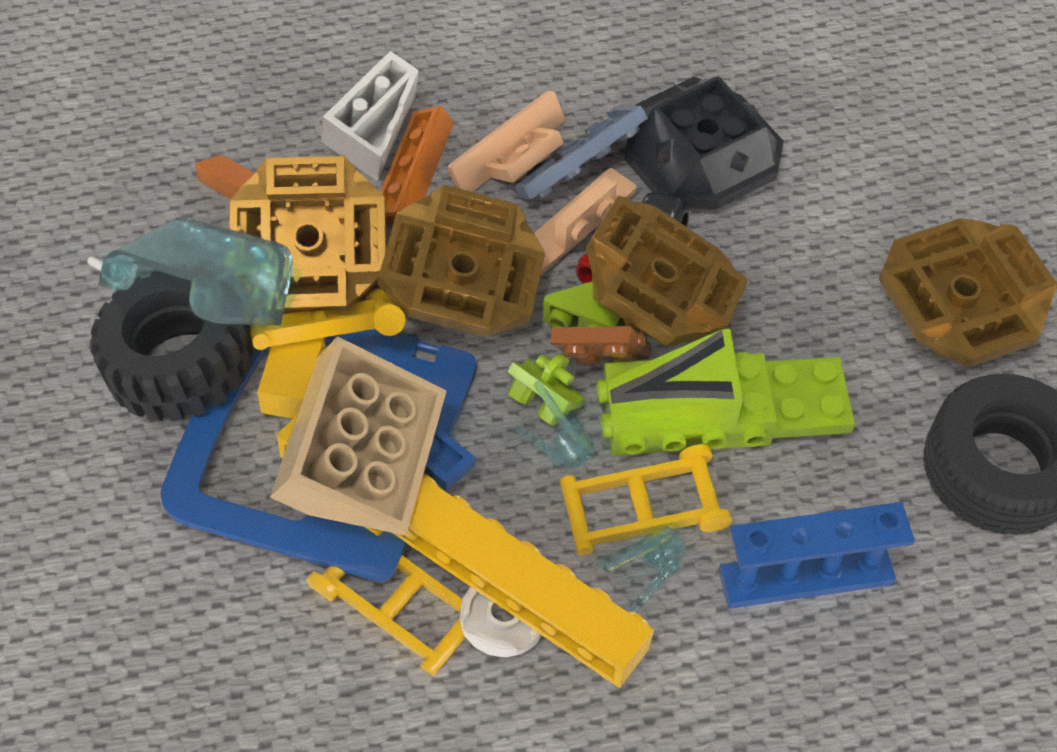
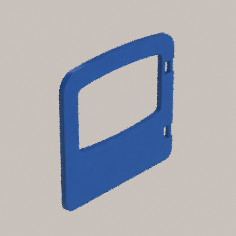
[160,306,477,582]

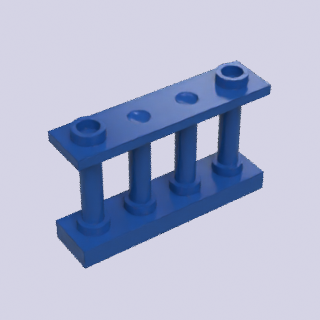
[719,502,915,609]

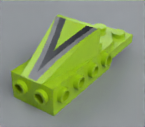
[596,329,855,456]

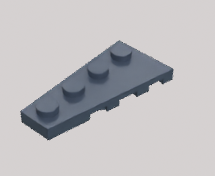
[513,106,648,201]

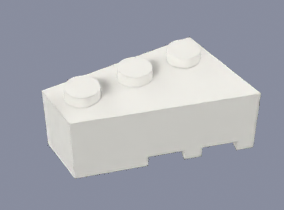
[321,51,419,181]

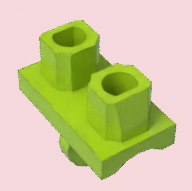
[507,353,586,425]

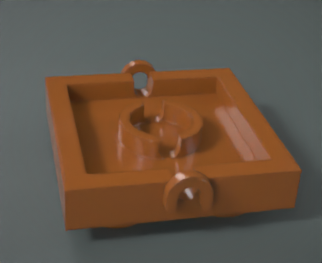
[551,326,651,366]

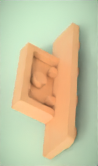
[448,90,565,192]
[534,168,637,276]

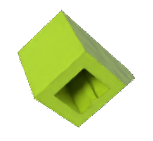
[543,282,625,328]

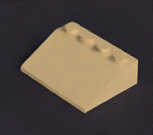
[270,336,446,535]

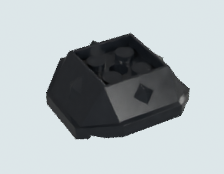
[624,76,784,209]

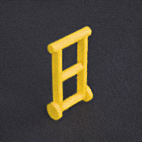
[248,288,406,350]
[559,444,733,556]
[306,527,466,676]

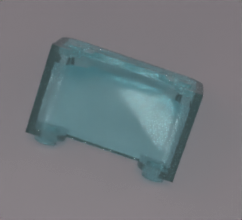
[98,217,293,326]

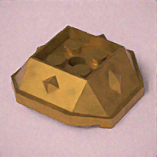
[230,156,386,312]
[377,185,545,337]
[586,195,748,347]
[879,218,1057,368]

